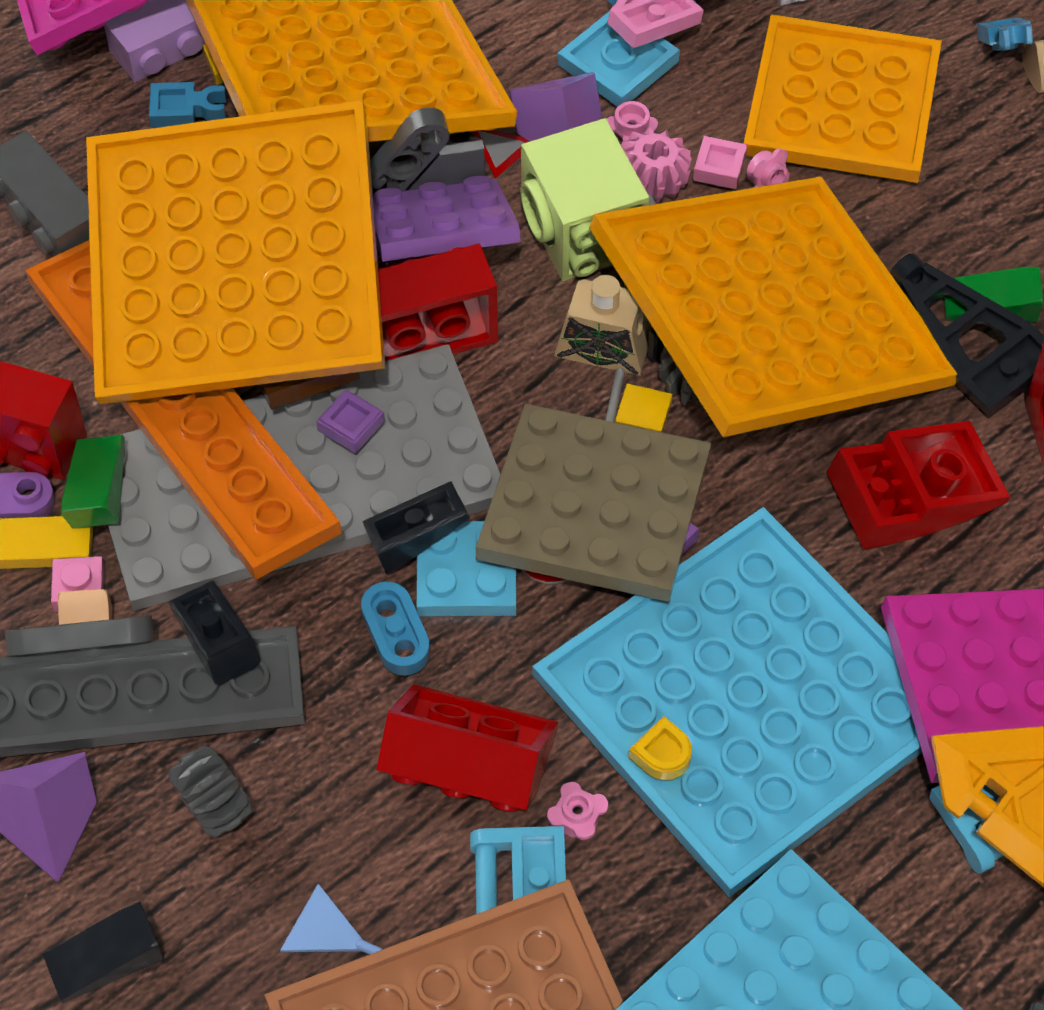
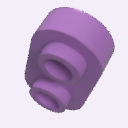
[0,472,55,518]

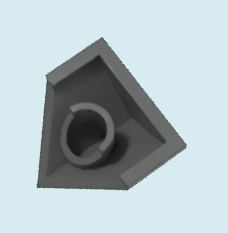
[405,134,485,191]

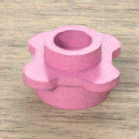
[607,101,658,142]
[747,148,790,188]
[547,782,608,840]

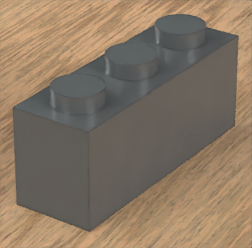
[0,130,89,257]

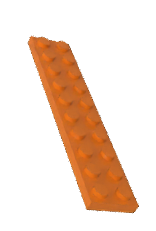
[25,239,342,580]

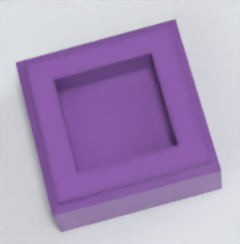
[316,389,385,454]

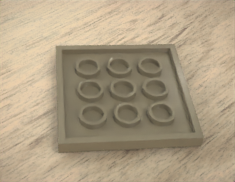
[475,404,711,602]

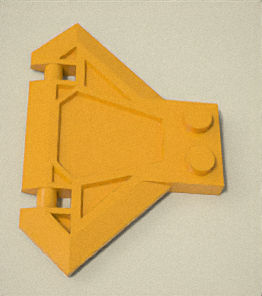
[931,726,1044,888]

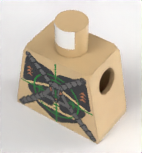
[555,275,651,376]

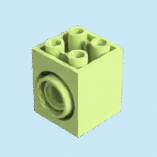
[520,118,649,282]

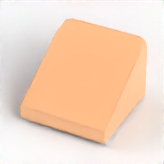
[58,589,113,625]

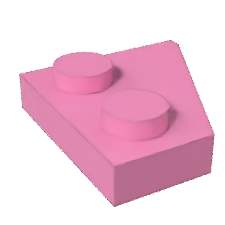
[607,0,704,48]

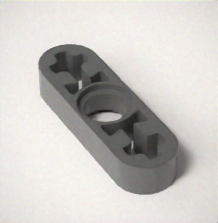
[370,107,449,195]
[5,615,154,656]

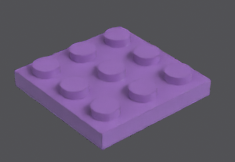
[372,176,521,262]

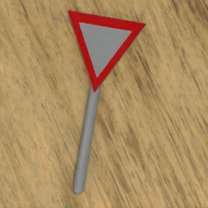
[468,130,530,180]

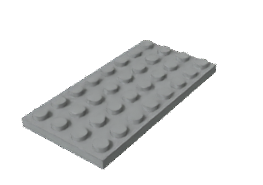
[108,344,501,611]

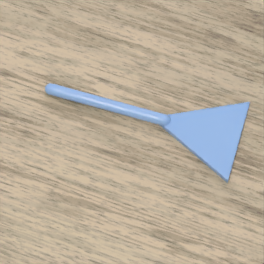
[280,884,383,955]

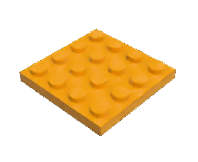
[743,14,942,183]

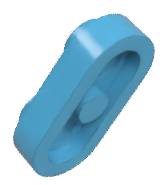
[361,582,430,676]

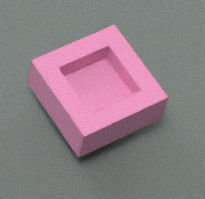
[693,136,747,189]
[51,556,105,612]

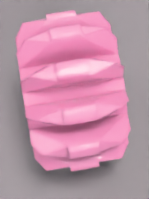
[621,127,692,204]

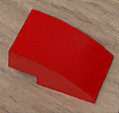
[827,421,1010,550]

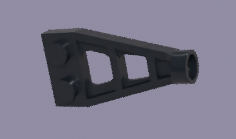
[890,253,1044,418]

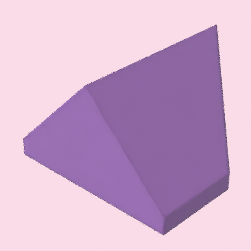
[509,72,602,141]
[0,752,97,883]

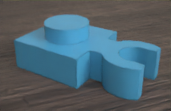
[977,17,1033,51]
[149,82,226,128]

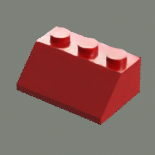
[378,243,498,361]
[376,684,559,811]

